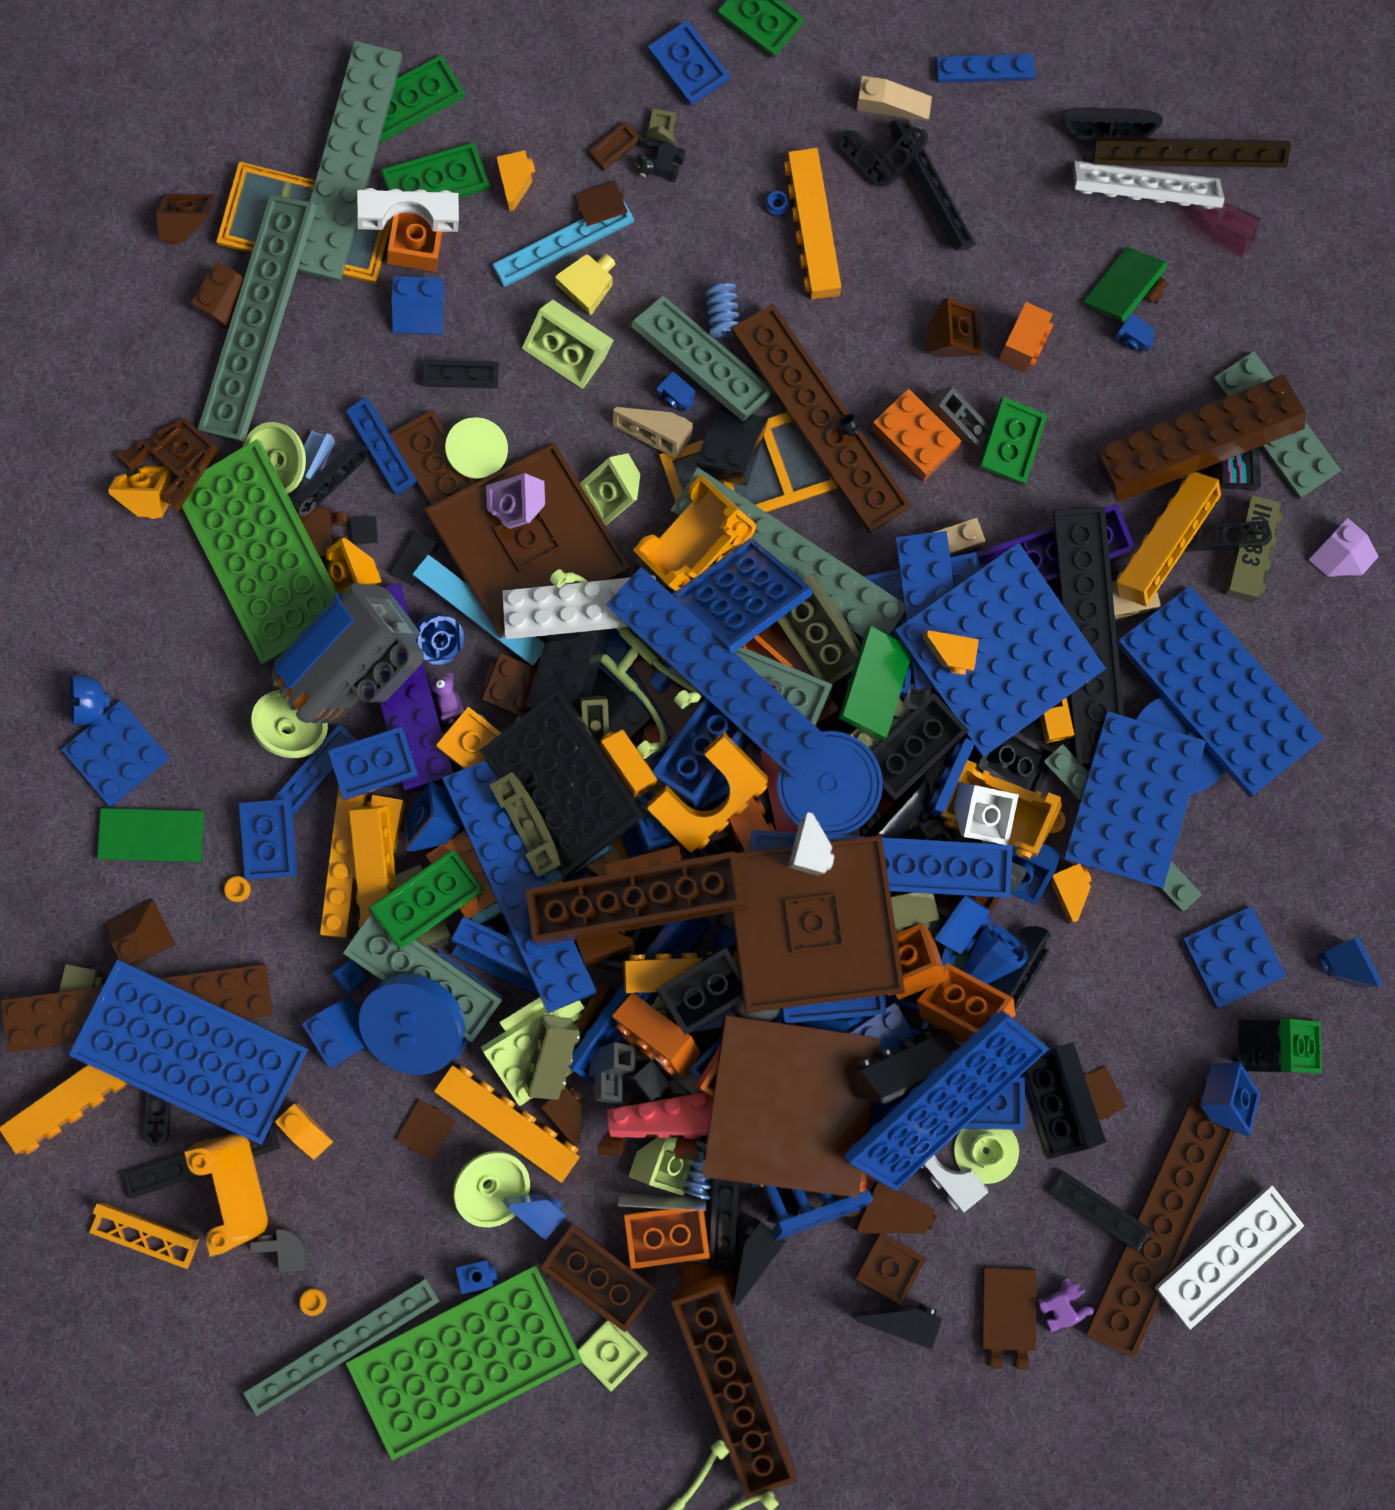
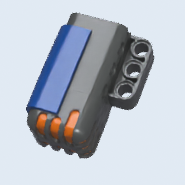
[271,583,424,723]

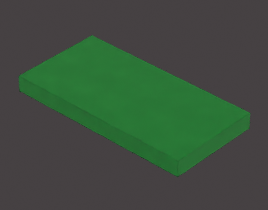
[380,55,466,143]
[381,142,490,199]
[839,626,911,740]
[97,808,205,863]
[368,849,484,951]

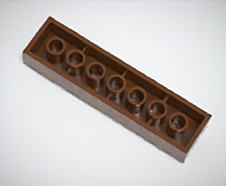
[1096,374,1306,503]
[526,851,747,946]
[671,1274,797,1499]

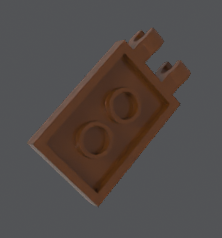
[297,507,350,559]
[982,1268,1037,1370]

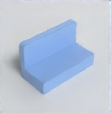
[301,430,335,483]

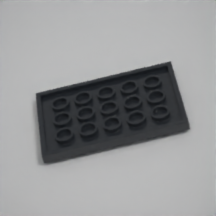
[480,689,647,877]

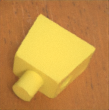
[555,254,615,316]

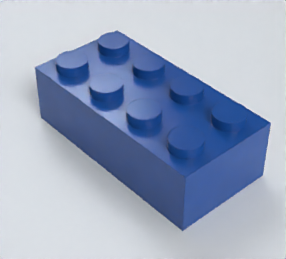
[652,698,749,810]

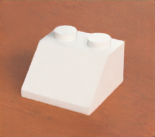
[954,782,1019,845]
[788,812,834,876]

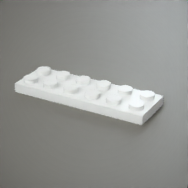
[1073,161,1224,209]
[503,575,656,639]
[1154,1185,1304,1330]

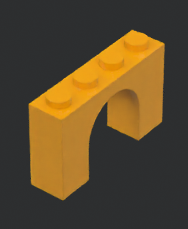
[647,731,768,853]

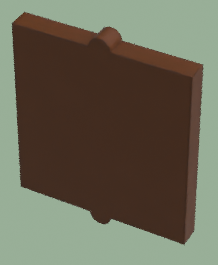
[575,181,628,227]
[1084,1066,1127,1121]
[396,1099,456,1161]

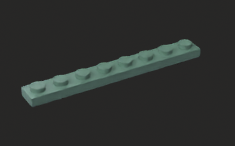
[1043,744,1202,912]
[243,1278,440,1416]

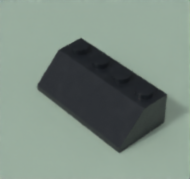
[847,1027,960,1104]
[1021,1042,1106,1159]

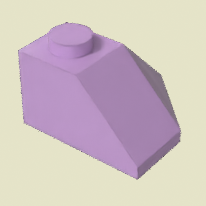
[486,473,545,529]
[1308,518,1379,577]

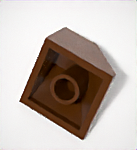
[156,194,214,244]
[926,297,981,357]
[106,899,176,967]

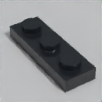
[423,360,499,388]

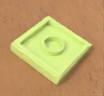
[578,1320,648,1391]

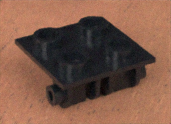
[1232,1019,1289,1073]

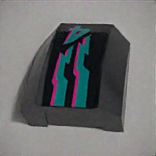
[1207,447,1261,491]

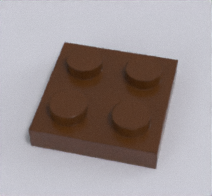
[480,653,537,718]
[855,1233,926,1306]

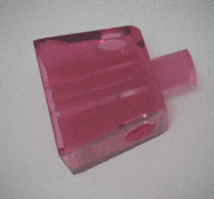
[1201,203,1261,258]

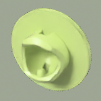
[445,417,508,479]
[954,1129,1019,1184]

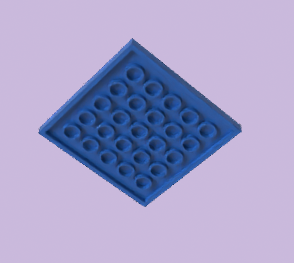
[894,543,1106,757]

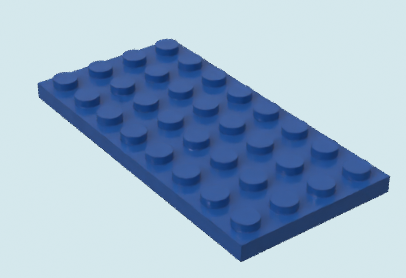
[1117,586,1324,798]
[69,959,308,1145]
[844,1009,1049,1191]

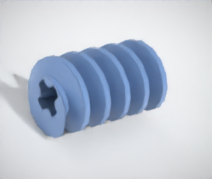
[705,283,739,339]
[682,1140,713,1199]

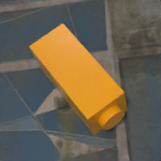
[1040,698,1074,744]
[599,730,657,799]

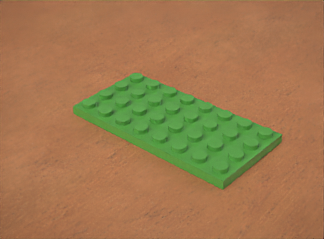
[182,439,338,665]
[346,1265,583,1460]

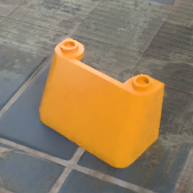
[633,474,756,591]
[940,760,1062,860]
[185,1133,268,1256]

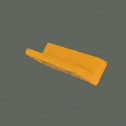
[89,1202,200,1269]

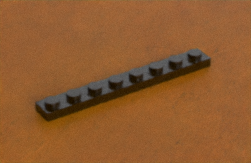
[1092,137,1291,168]

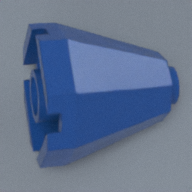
[963,921,1028,984]

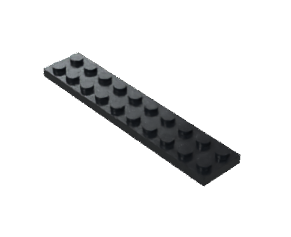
[1052,507,1124,764]

